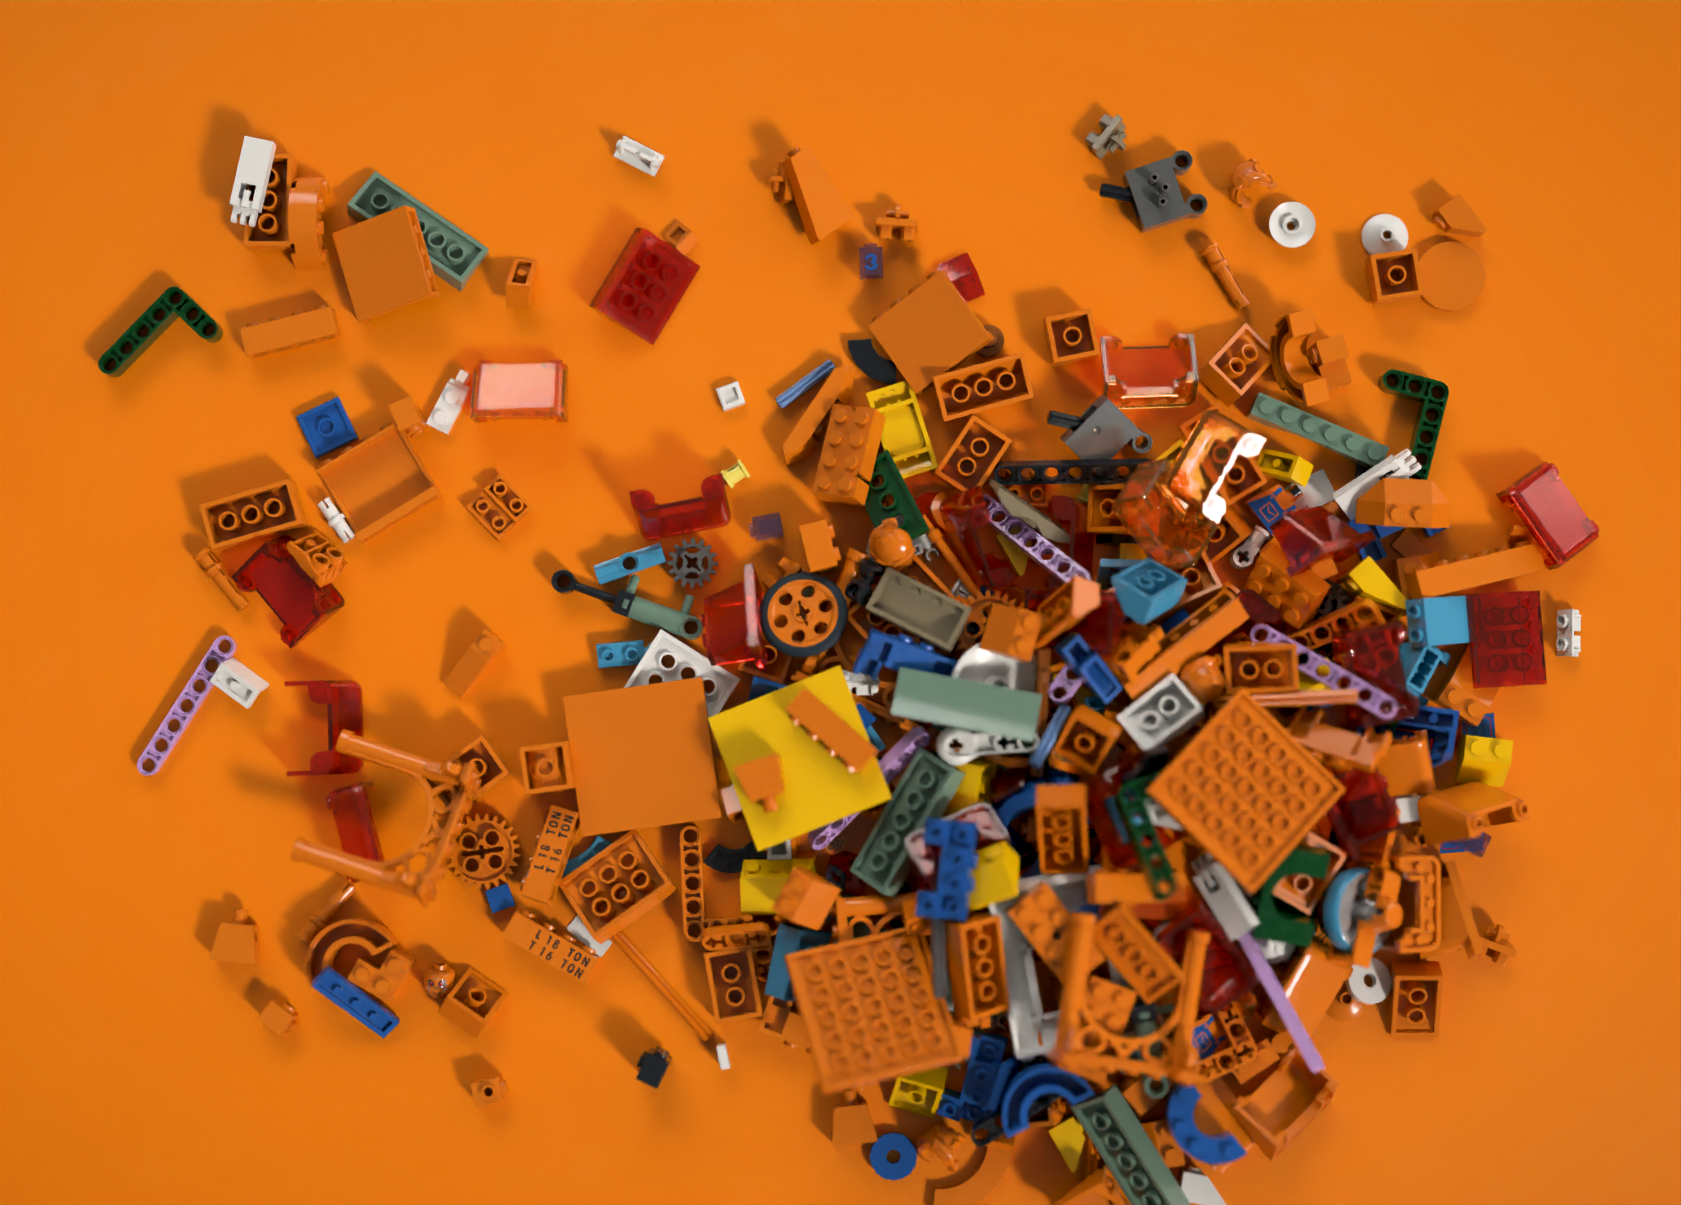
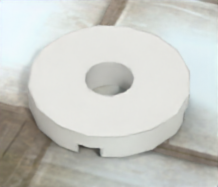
[1345,957,1391,1005]

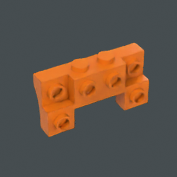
[1285,705,1392,773]
[758,996,811,1054]

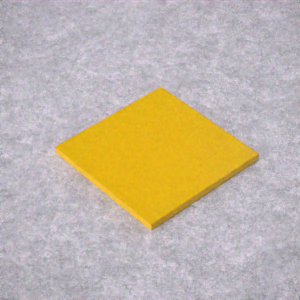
[708,665,892,852]

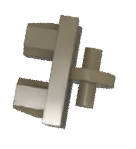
[1085,114,1127,160]

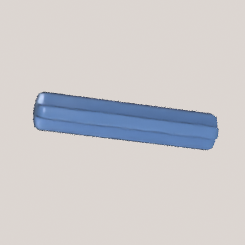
[775,360,836,408]
[1029,704,1072,769]

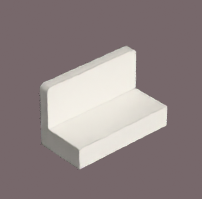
[210,657,269,709]

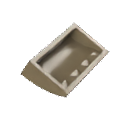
[866,567,972,654]

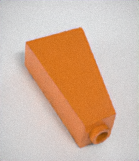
[782,146,854,245]

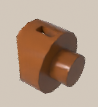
[977,325,1004,358]

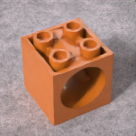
[519,741,575,795]

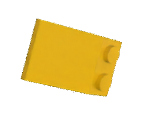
[1336,556,1407,619]

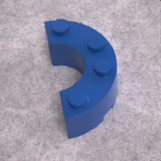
[1001,1063,1094,1138]
[1165,1082,1247,1164]

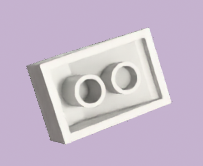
[1116,673,1206,750]

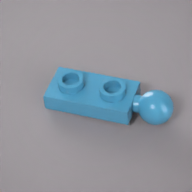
[596,640,652,668]

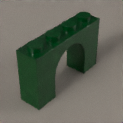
[1249,844,1330,948]

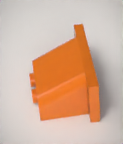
[1416,860,1484,960]

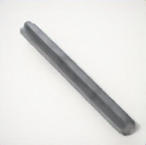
[928,854,947,998]

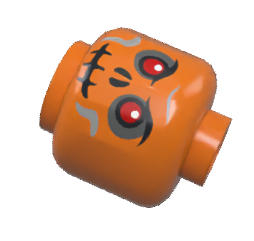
[424,962,455,998]

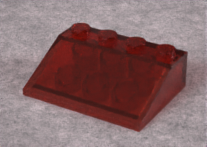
[589,227,701,345]
[1466,590,1547,689]

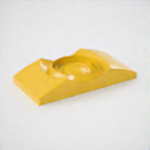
[866,381,938,479]

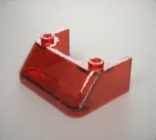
[284,680,364,776]
[326,781,396,883]

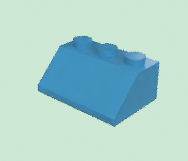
[1112,557,1188,624]
[765,924,832,1001]

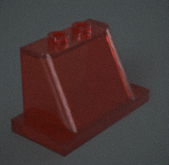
[1269,505,1376,577]
[701,564,768,669]
[1324,765,1403,861]

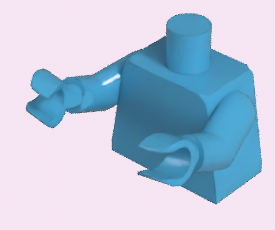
[1387,643,1451,706]

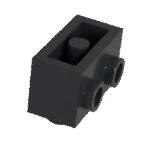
[636,1046,673,1089]

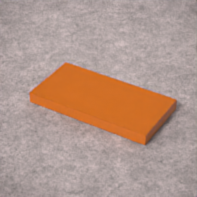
[1093,902,1186,1004]

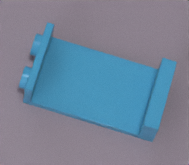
[1405,595,1485,648]

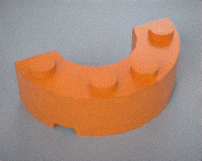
[288,177,330,269]
[1269,308,1330,407]
[304,918,399,989]

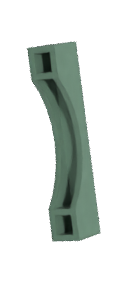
[1246,392,1389,469]

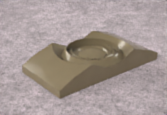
[988,478,1074,544]

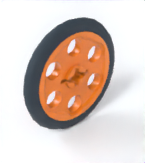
[759,572,848,657]

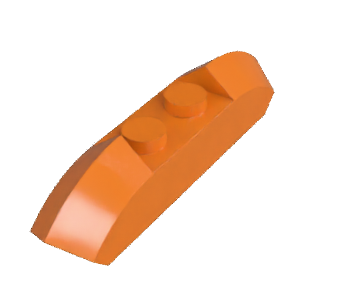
[782,367,853,465]

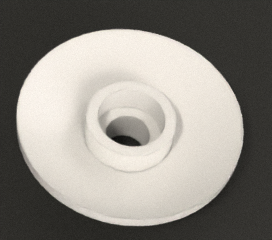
[1269,202,1316,248]
[1362,214,1408,255]

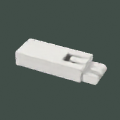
[229,136,277,227]
[1333,448,1422,521]
[1191,851,1260,941]

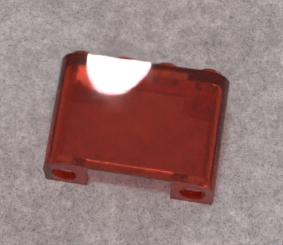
[1079,752,1183,869]

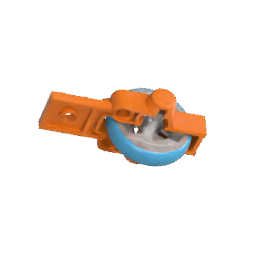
[1316,805,1403,969]

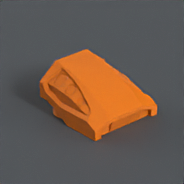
[286,529,348,588]

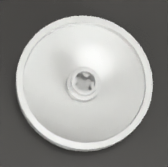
[952,642,1036,693]

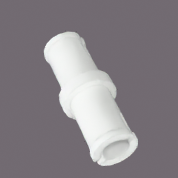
[317,497,355,544]

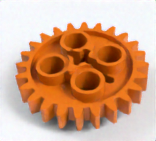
[957,590,1022,654]
[447,813,522,890]

